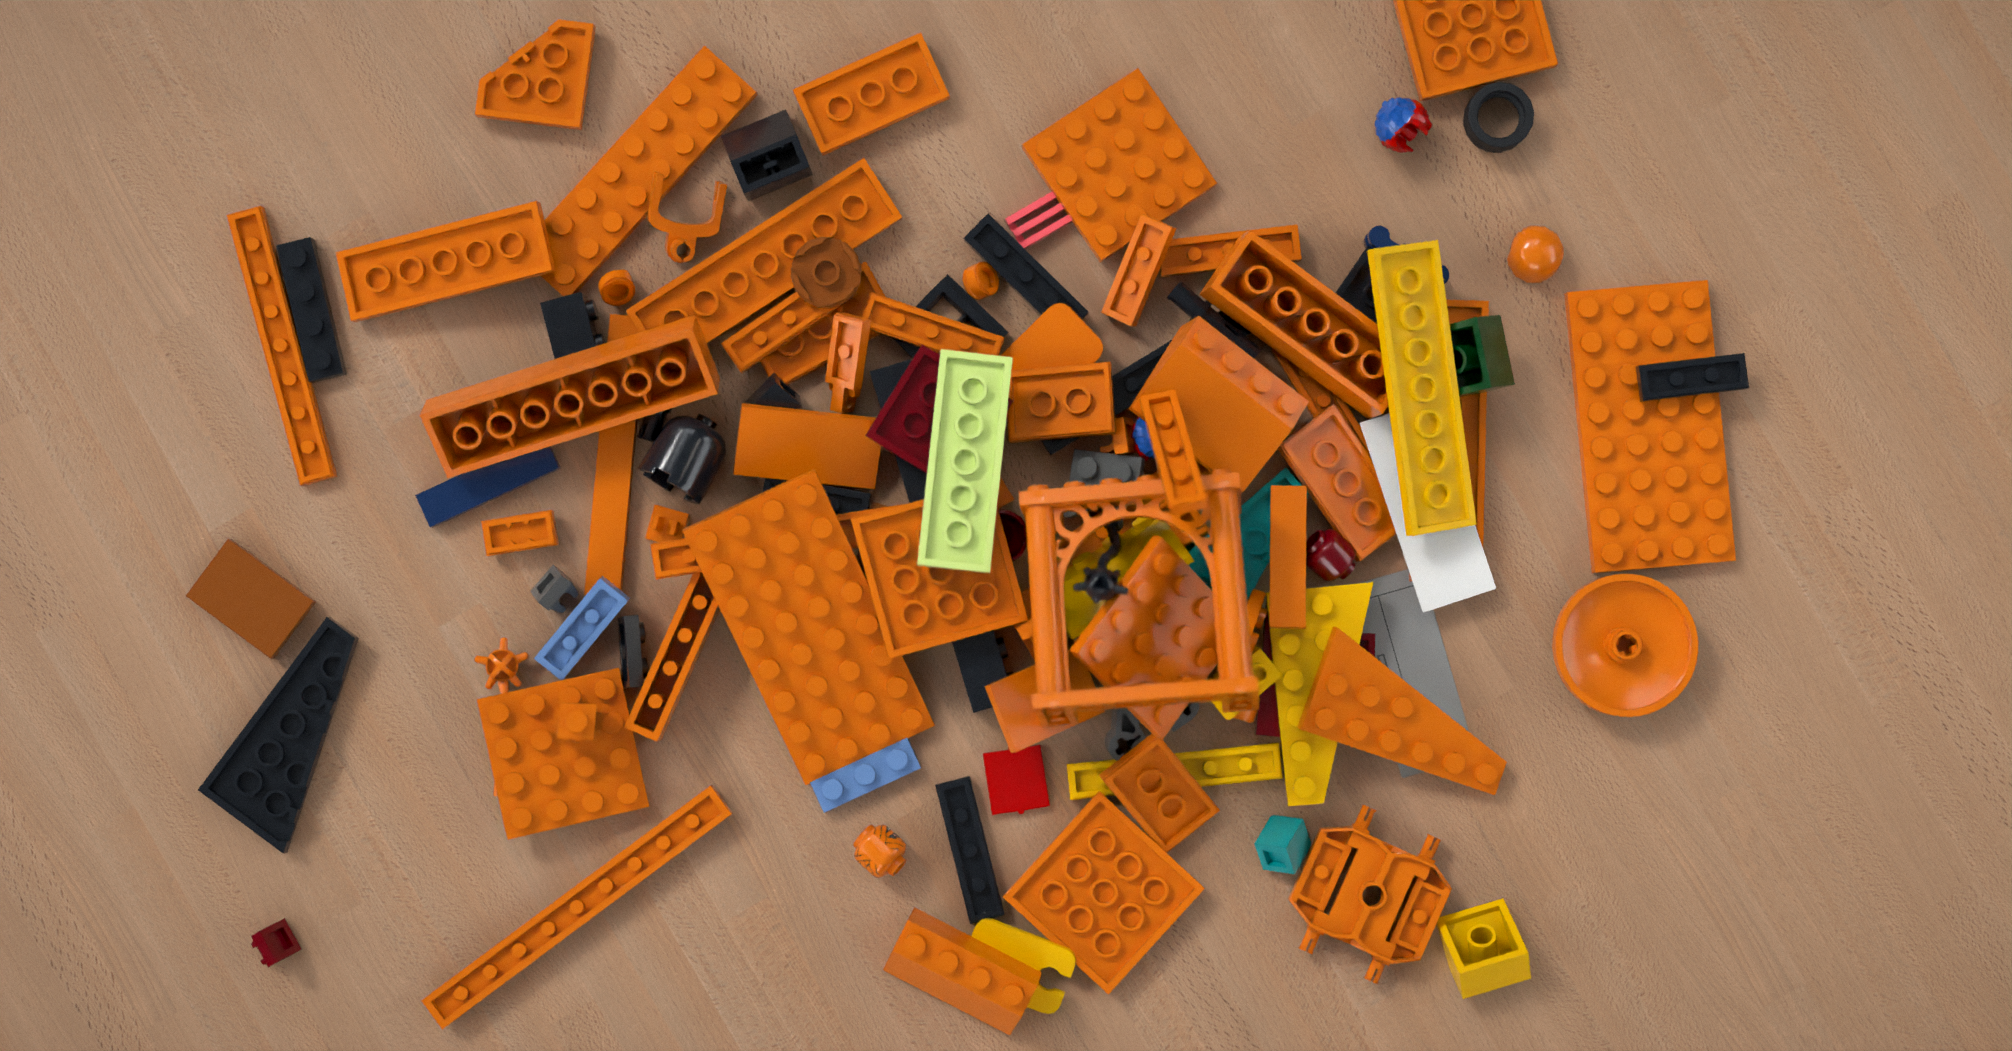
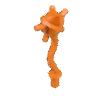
[474,637,529,797]

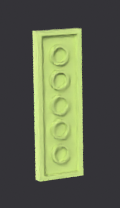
[917,349,1013,574]

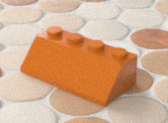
[883,907,1042,1035]

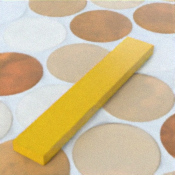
[1066,742,1283,800]

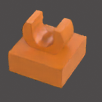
[1100,417,1137,456]
[645,504,690,542]

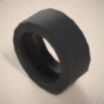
[1463,82,1534,153]

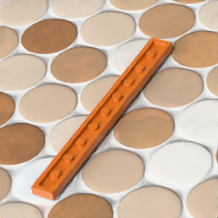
[421,785,733,1029]

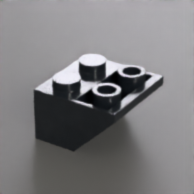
[721,109,813,202]

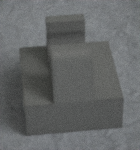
[530,565,579,613]

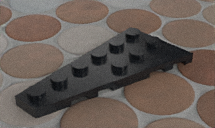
[198,617,359,854]

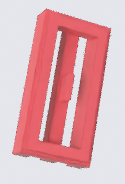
[1005,191,1072,249]

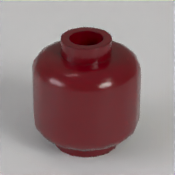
[1306,529,1356,581]

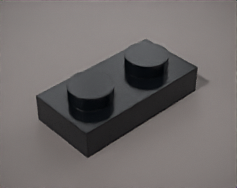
[617,615,648,688]

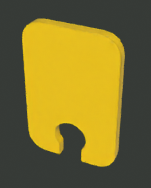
[972,918,1076,1014]

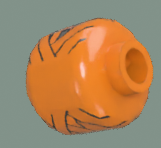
[853,825,907,878]

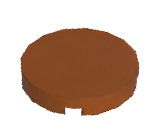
[791,237,862,309]

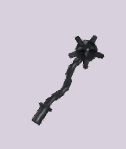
[1073,506,1129,603]

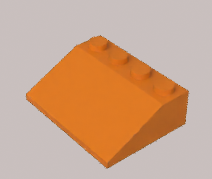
[1129,316,1309,493]

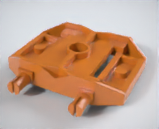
[1288,804,1452,984]

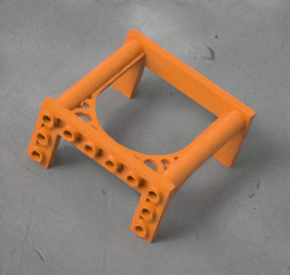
[1019,469,1259,727]

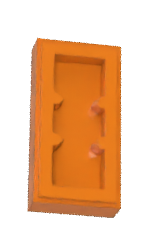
[481,510,559,556]

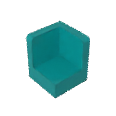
[1254,815,1311,874]

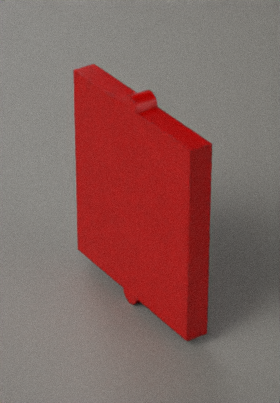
[983,744,1050,815]

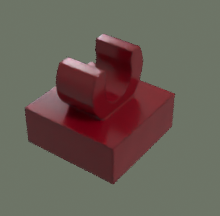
[251,918,302,968]

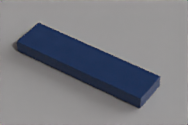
[415,446,561,528]

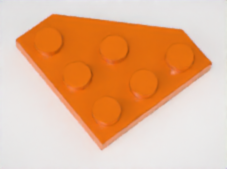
[475,19,596,130]

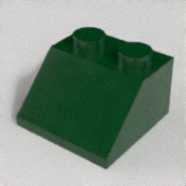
[1450,315,1515,397]

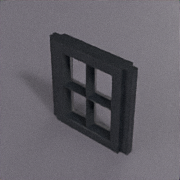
[892,274,1009,358]

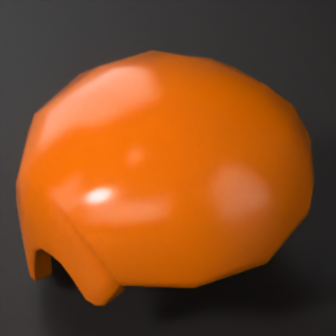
[1507,225,1564,283]

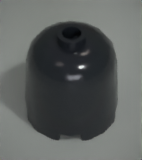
[637,414,726,504]

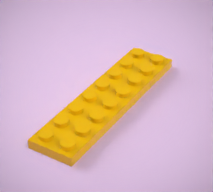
[1367,240,1477,536]

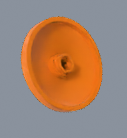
[1552,574,1699,717]

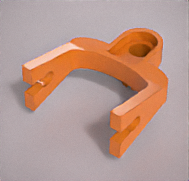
[647,171,727,263]

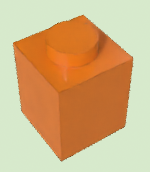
[557,702,597,741]

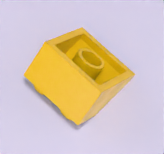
[1436,898,1531,999]

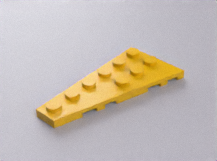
[1266,582,1373,807]

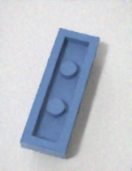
[534,576,630,680]
[810,738,922,813]

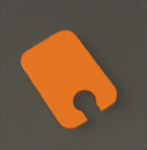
[1000,303,1104,371]

